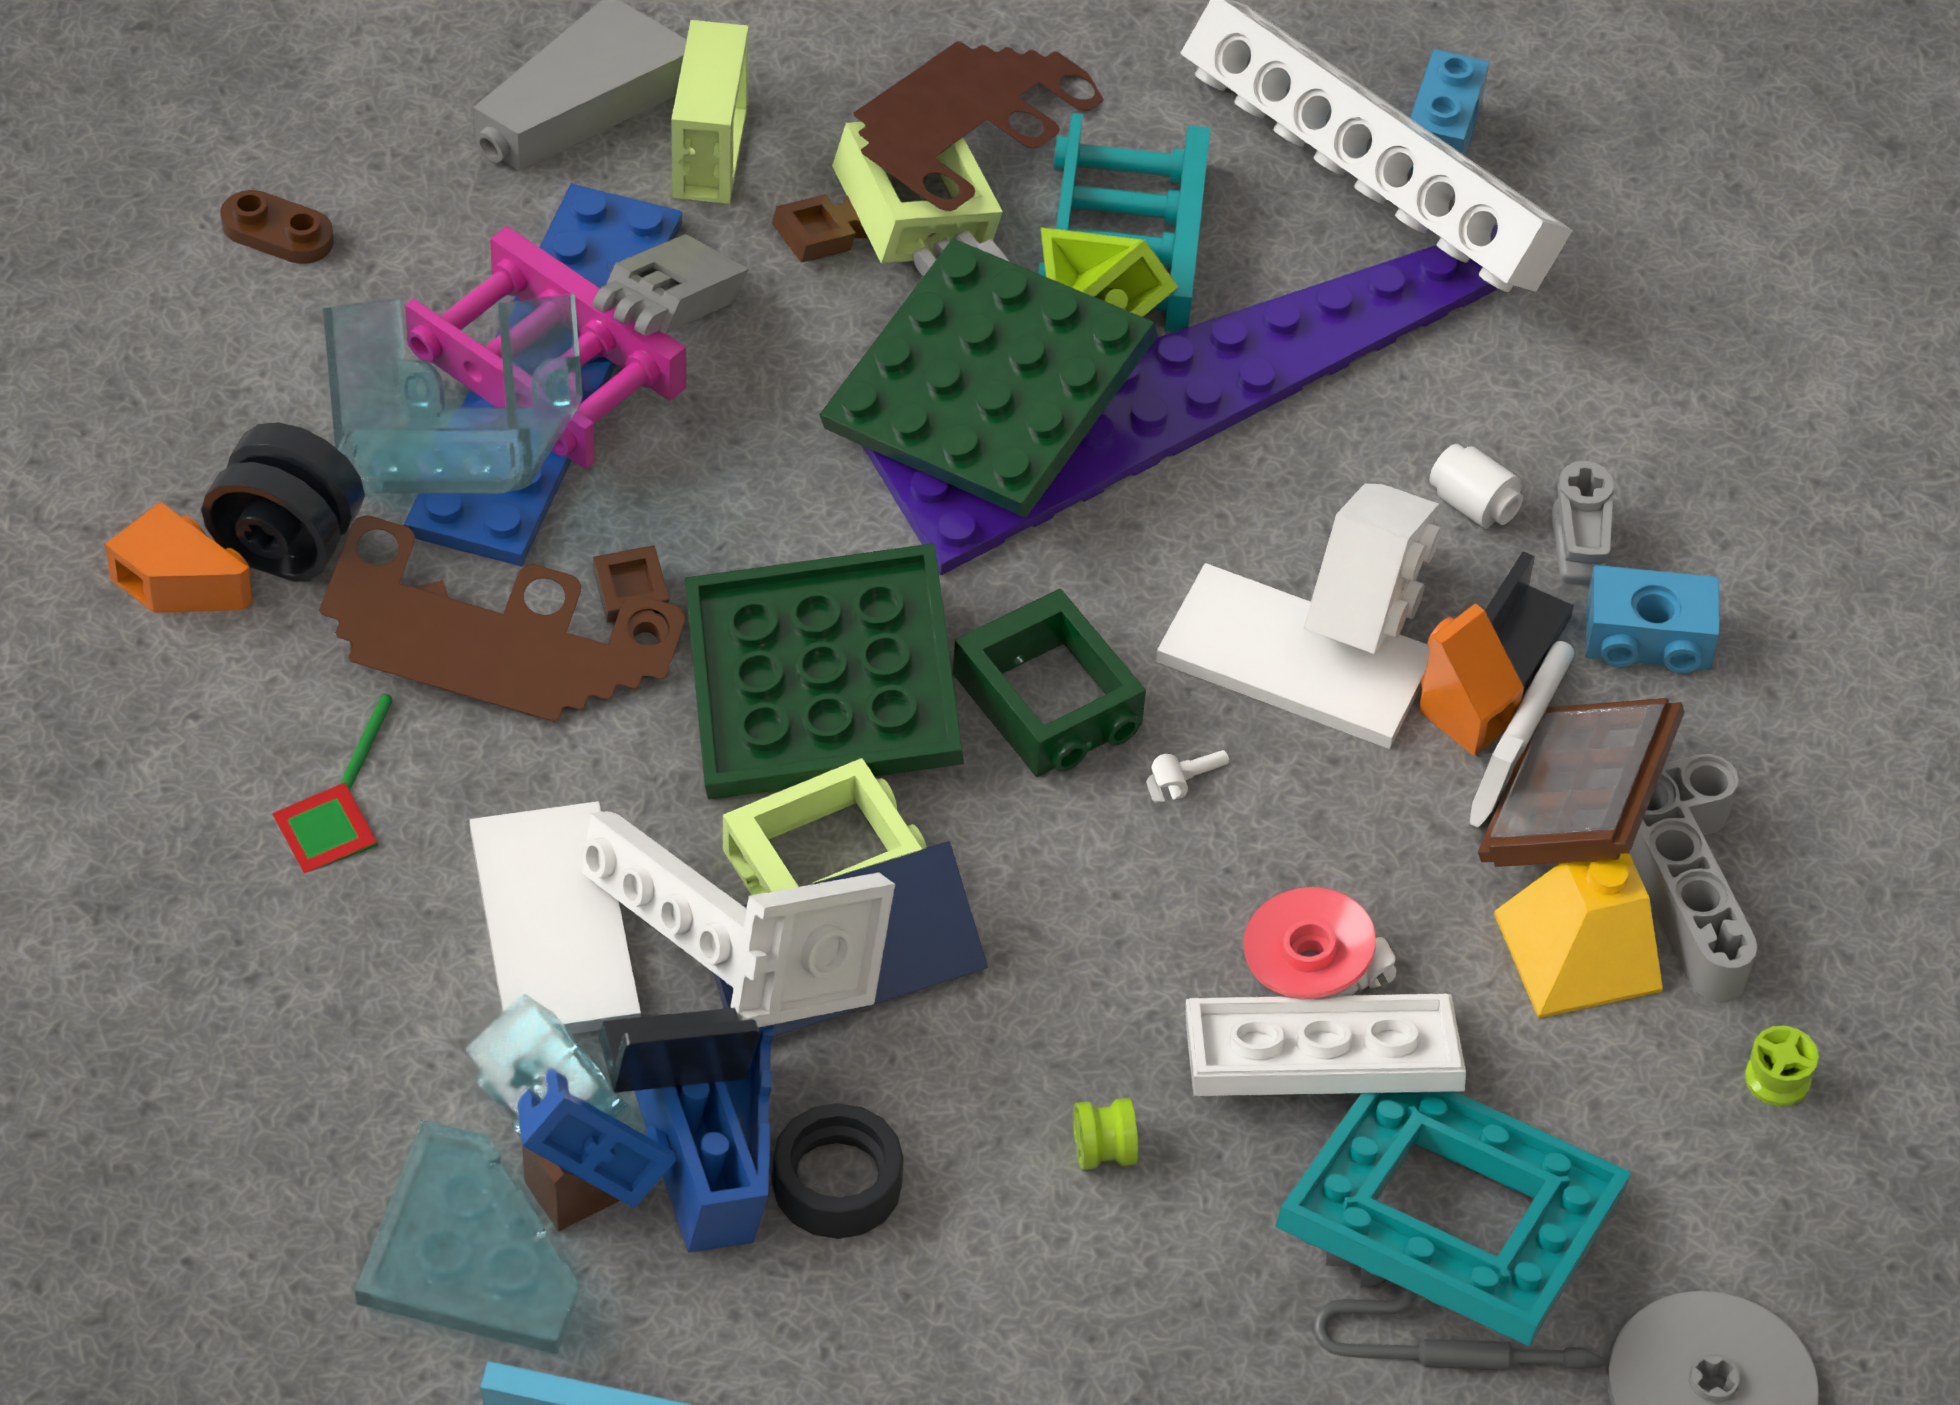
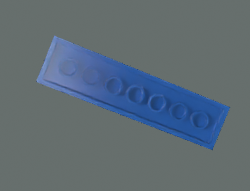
[404,183,682,567]

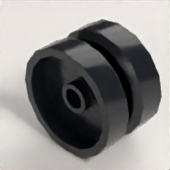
[201,422,365,582]

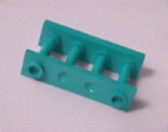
[1038,113,1211,332]

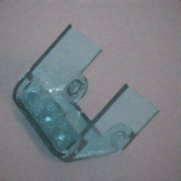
[323,294,582,494]

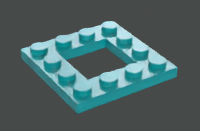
[1275,1091,1632,1347]

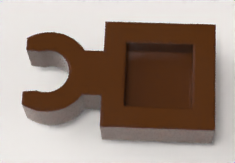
[772,194,868,263]
[593,545,669,643]

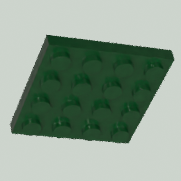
[819,238,1158,518]
[685,543,964,800]

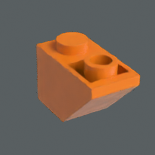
[105,501,253,613]
[1419,603,1524,756]

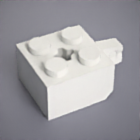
[1303,483,1442,654]

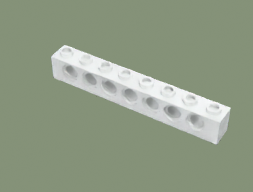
[1180,0,1573,292]

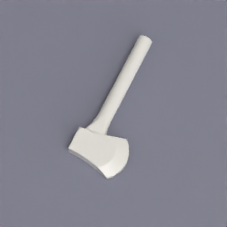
[1470,641,1575,828]

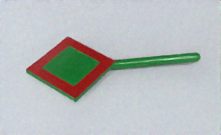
[272,694,392,874]

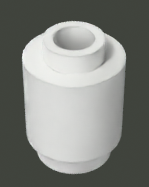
[1429,444,1523,529]

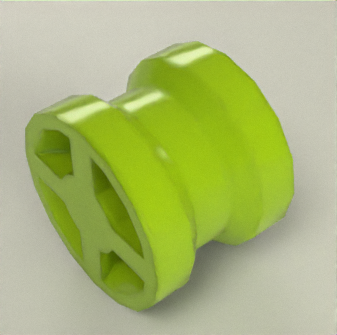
[1744,1025,1819,1107]
[1073,1098,1138,1170]

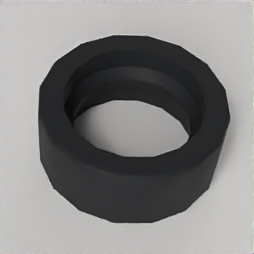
[772,1103,904,1239]

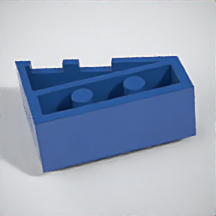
[634,1024,774,1253]

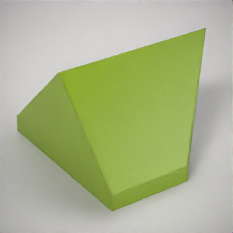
[1041,227,1178,317]

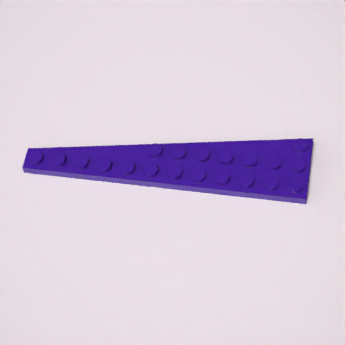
[862,225,1499,576]

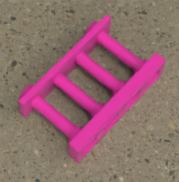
[405,226,686,470]

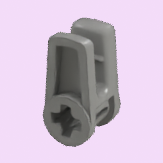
[1551,461,1614,585]

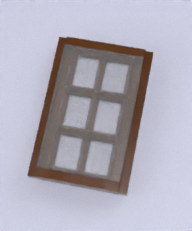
[1478,698,1685,867]

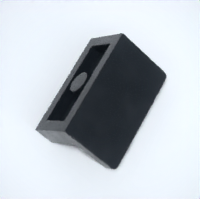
[1485,551,1574,696]
[599,1008,760,1093]

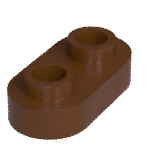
[220,190,334,264]

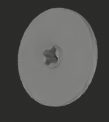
[1607,1291,1819,1405]

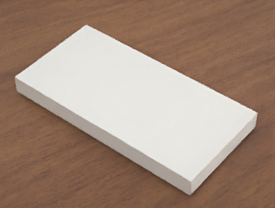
[1156,563,1430,749]
[470,801,641,1043]
[1185,994,1466,1096]

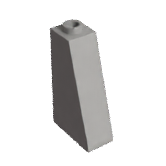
[473,0,687,171]

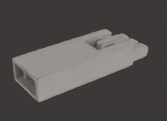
[592,234,749,336]

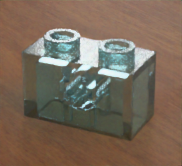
[465,993,628,1137]

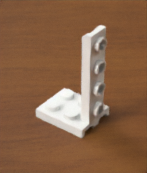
[582,811,895,1027]

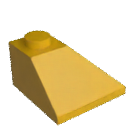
[1494,853,1663,1019]

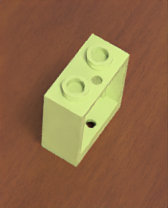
[671,20,749,204]
[832,122,1003,263]
[723,758,927,895]

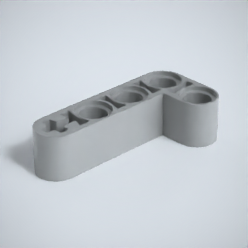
[1630,754,1758,1002]

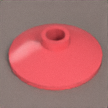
[1243,887,1376,999]

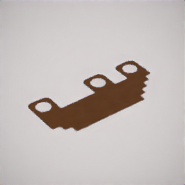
[853,41,1104,211]
[319,515,685,722]

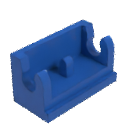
[517,1069,676,1208]

